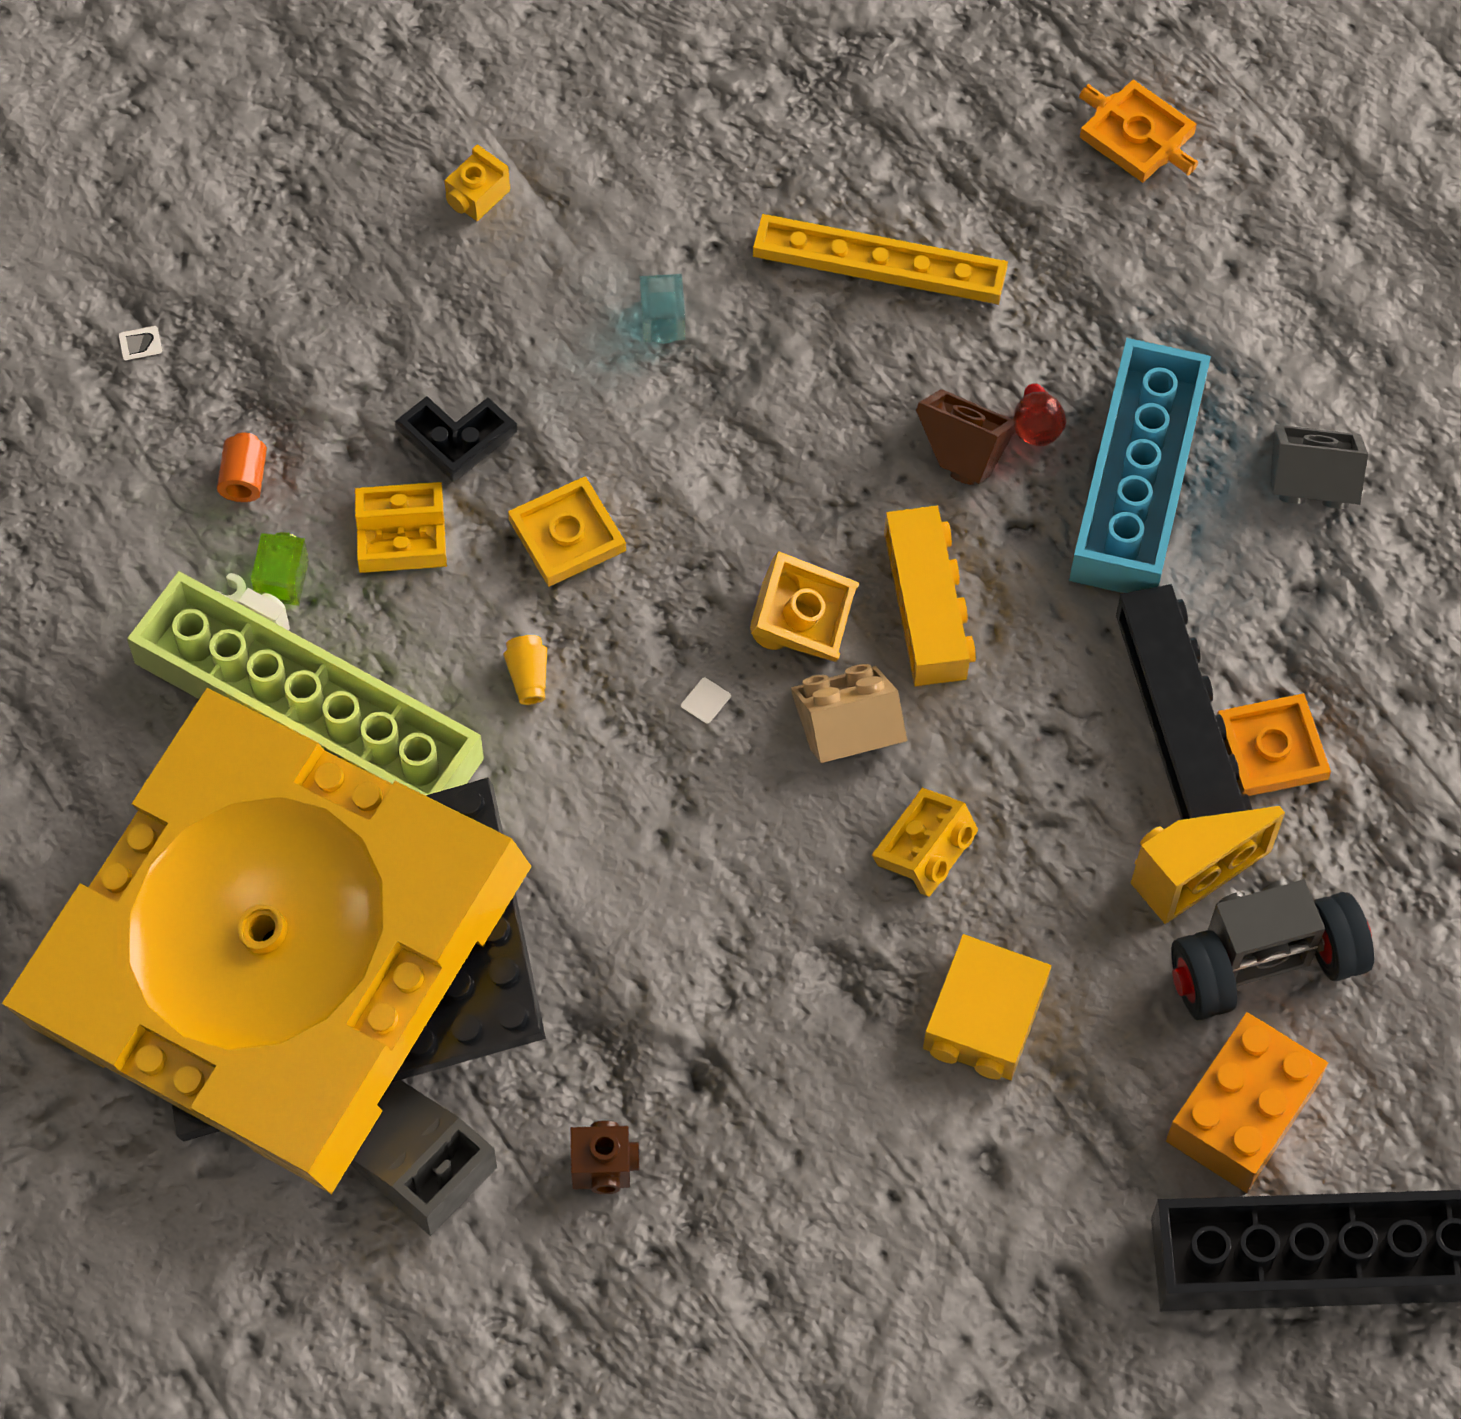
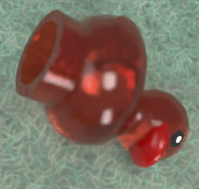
[1013,383,1067,446]

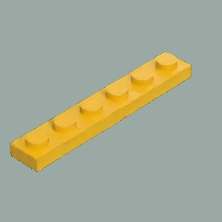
[753,214,1008,305]

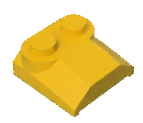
[750,551,859,662]

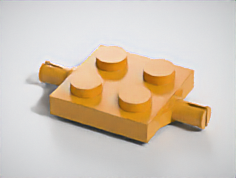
[1079,79,1198,183]

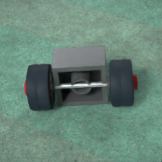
[1171,879,1374,1020]

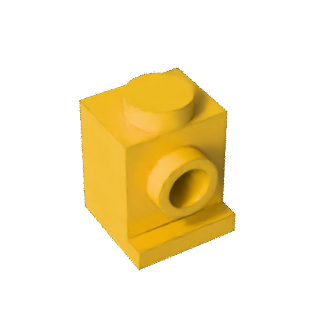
[444,144,510,222]

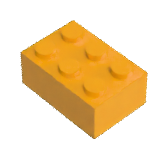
[1165,1012,1329,1193]

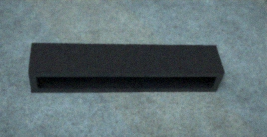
[1116,584,1252,820]

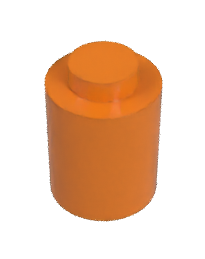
[217,432,267,502]

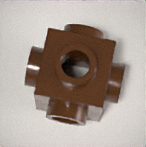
[570,1121,639,1194]

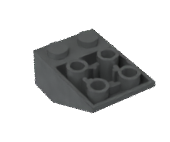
[350,1080,497,1236]

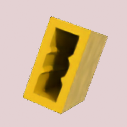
[923,934,1052,1081]

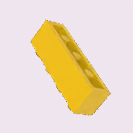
[884,505,976,687]

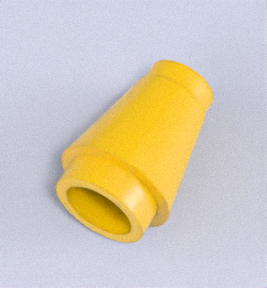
[503,635,547,705]

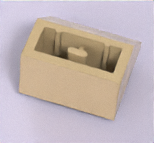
[791,664,907,763]

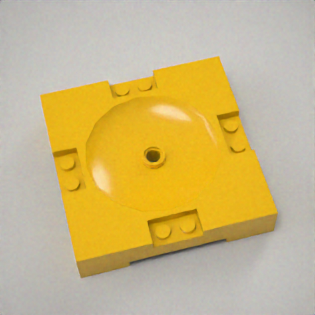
[2,688,532,1194]

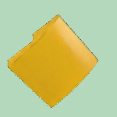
[355,482,447,573]

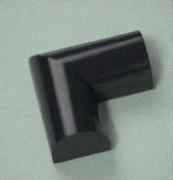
[395,396,517,482]

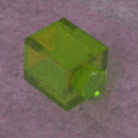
[251,532,309,606]

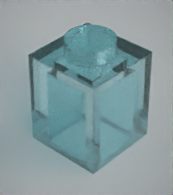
[639,274,685,344]

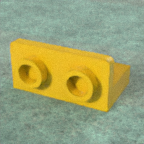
[872,787,978,897]

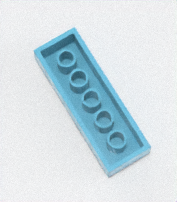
[1069,338,1211,593]

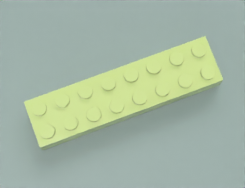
[127,571,484,796]

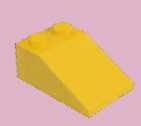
[1131,806,1285,924]

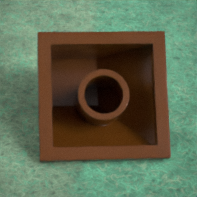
[916,389,1019,485]

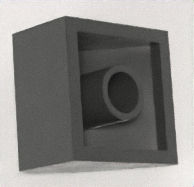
[1270,425,1368,509]

